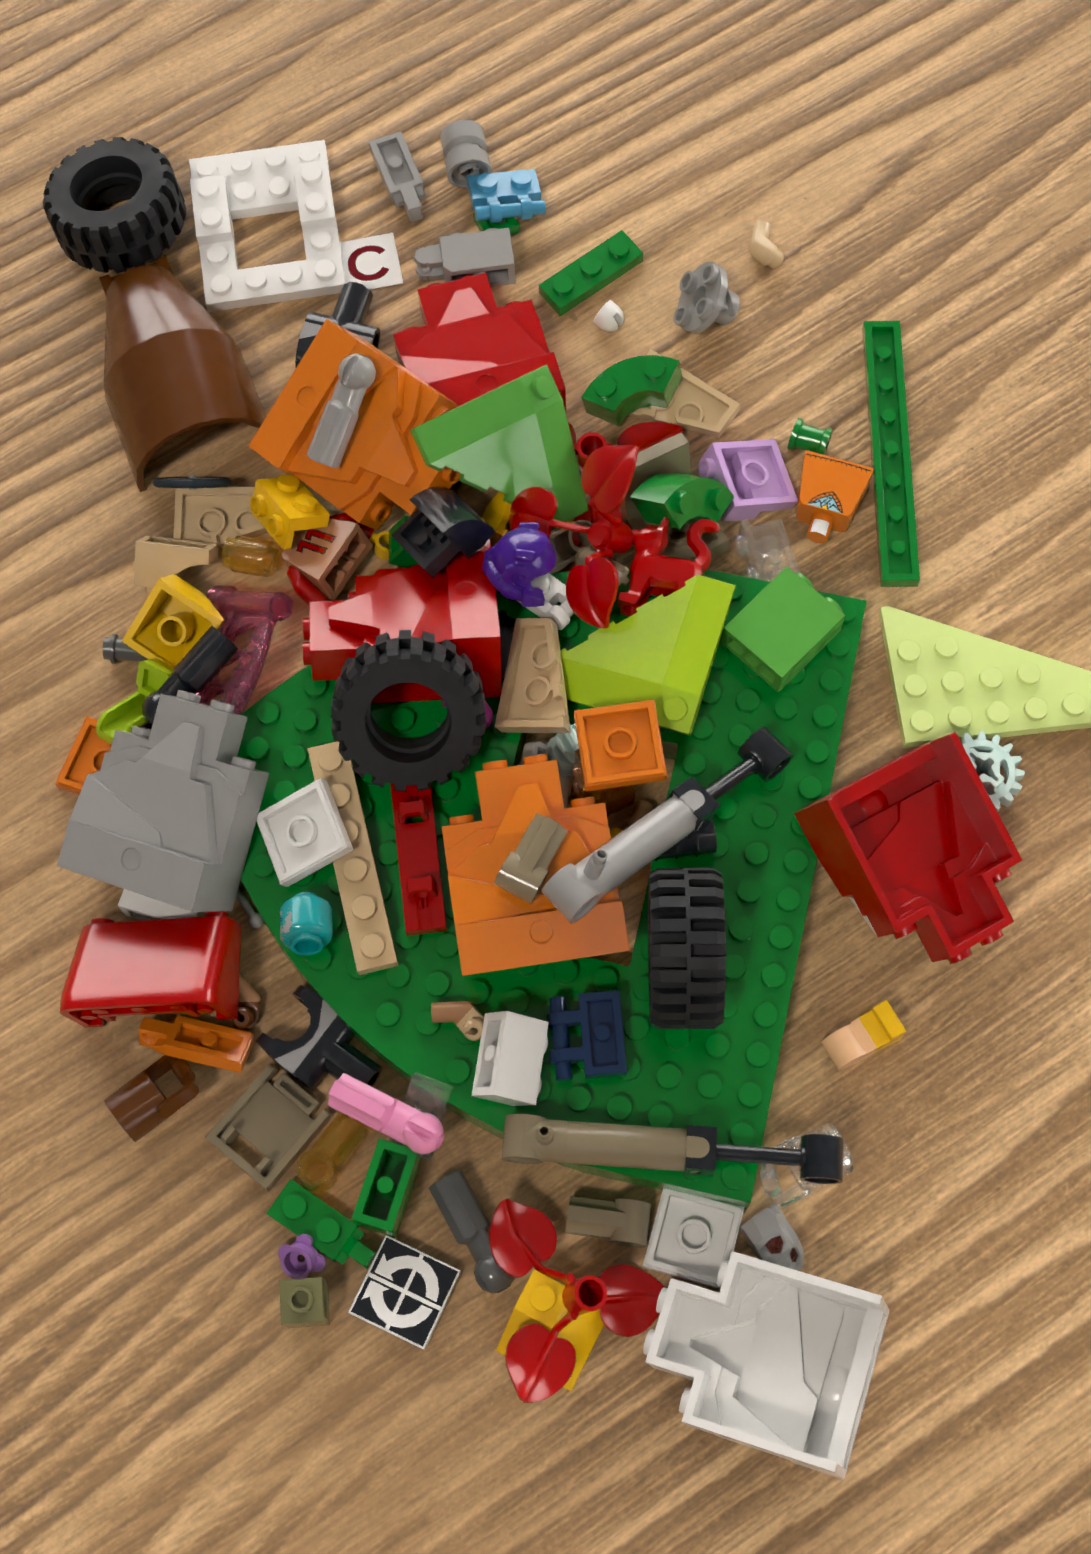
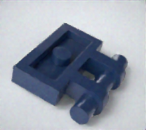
[547,990,627,1081]

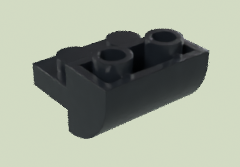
[391,487,496,578]

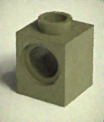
[279,1277,330,1329]

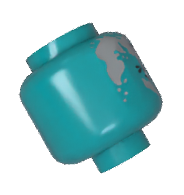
[280,892,333,955]

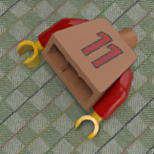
[279,513,389,606]

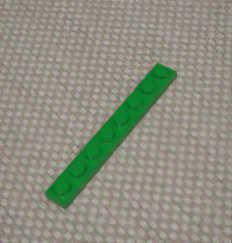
[862,320,920,587]

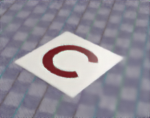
[340,233,403,290]

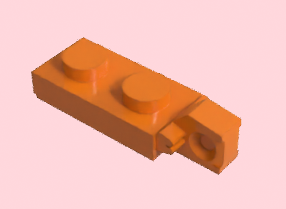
[138,1015,254,1073]

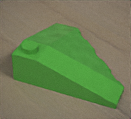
[410,365,588,522]

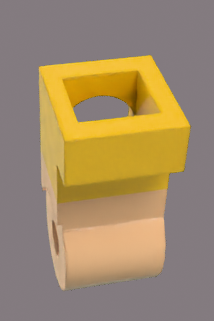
[821,1000,906,1071]

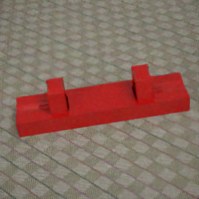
[390,782,447,936]

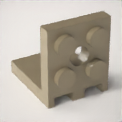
[620,432,729,560]

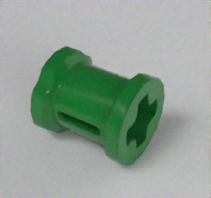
[787,418,833,455]

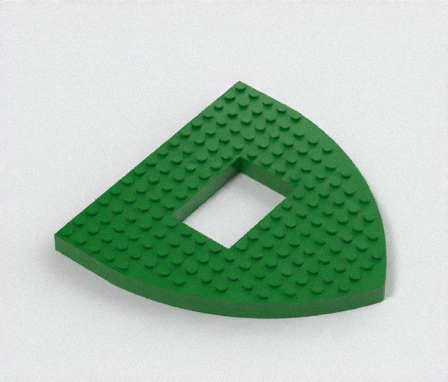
[237,567,866,1210]

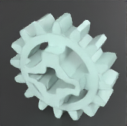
[961,731,1025,812]

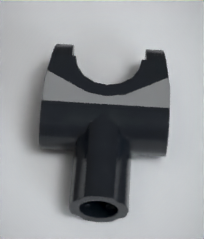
[295,282,380,367]
[256,985,382,1091]

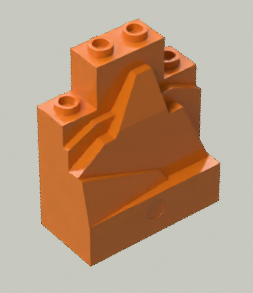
[248,319,461,530]
[442,754,630,976]

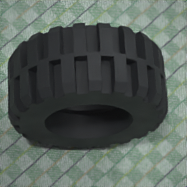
[43,137,186,273]
[330,630,486,792]
[648,868,726,1029]

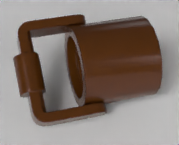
[104,1055,199,1142]

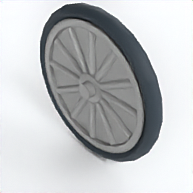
[153,475,232,490]

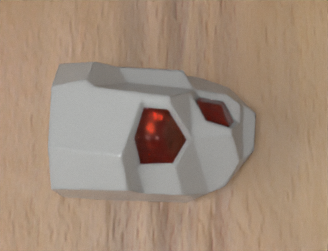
[739,1203,804,1271]

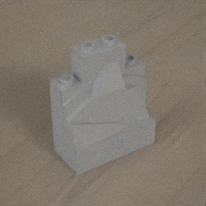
[57,690,269,912]

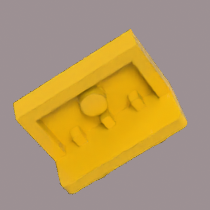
[250,474,330,550]

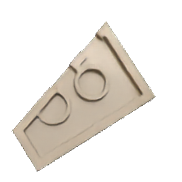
[628,349,740,438]
[173,487,268,548]
[495,618,571,733]

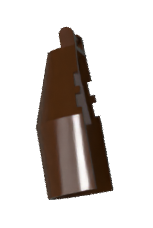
[99,255,266,492]

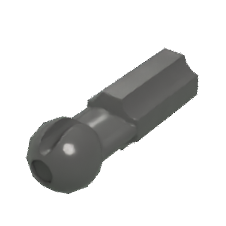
[429,1170,514,1293]

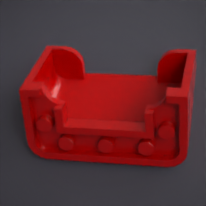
[60,911,242,1028]

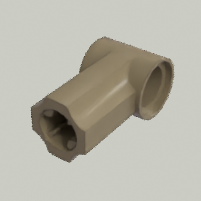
[494,813,568,904]
[566,1196,651,1248]

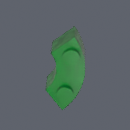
[581,355,682,426]
[630,472,734,529]

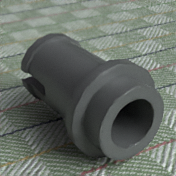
[103,634,148,664]

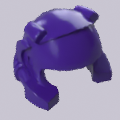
[482,522,557,607]

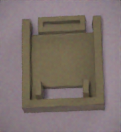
[205,1063,333,1192]

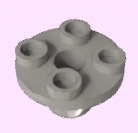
[674,262,740,334]

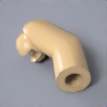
[749,221,784,269]

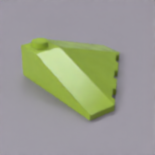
[560,575,736,736]

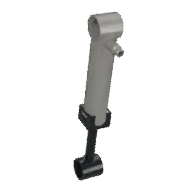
[542,727,794,924]

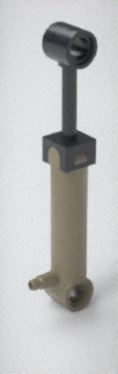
[502,1114,844,1184]

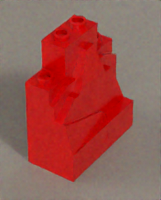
[393,273,566,412]
[302,540,501,703]
[794,731,1023,964]

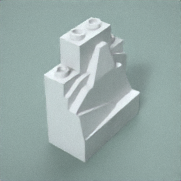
[643,1251,890,1480]

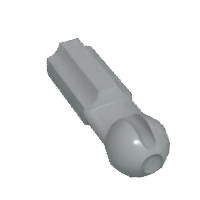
[307,353,376,468]

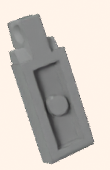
[369,131,425,223]

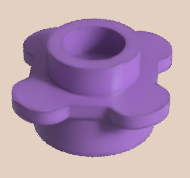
[278,1234,326,1279]

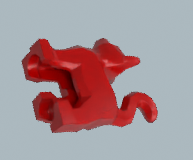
[617,517,720,616]

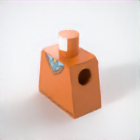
[796,450,874,543]

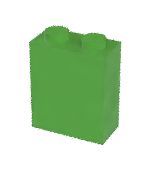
[721,566,845,693]

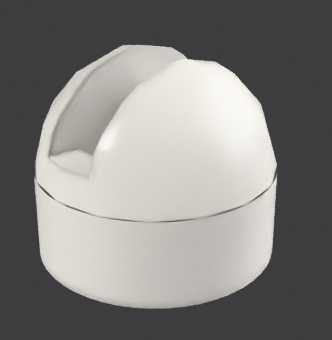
[593,300,624,332]

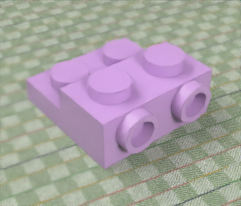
[698,439,798,522]

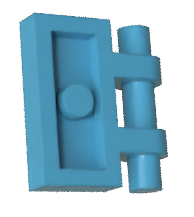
[467,169,546,223]

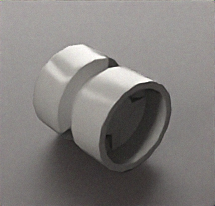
[440,120,491,188]

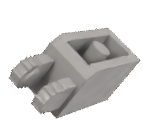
[413,228,516,287]

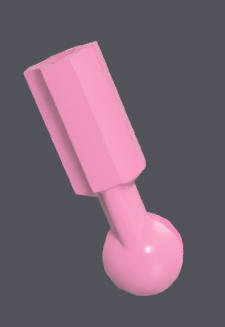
[328,1073,444,1155]

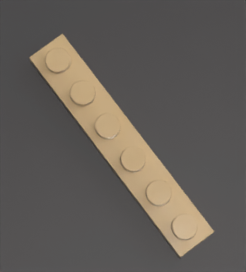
[308,741,399,975]

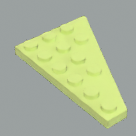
[879,606,1091,748]

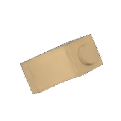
[133,535,219,593]

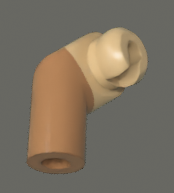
[431,1001,484,1041]

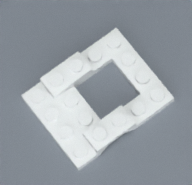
[189,140,346,312]

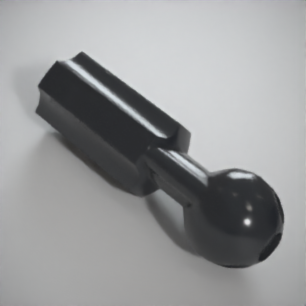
[142,626,238,726]

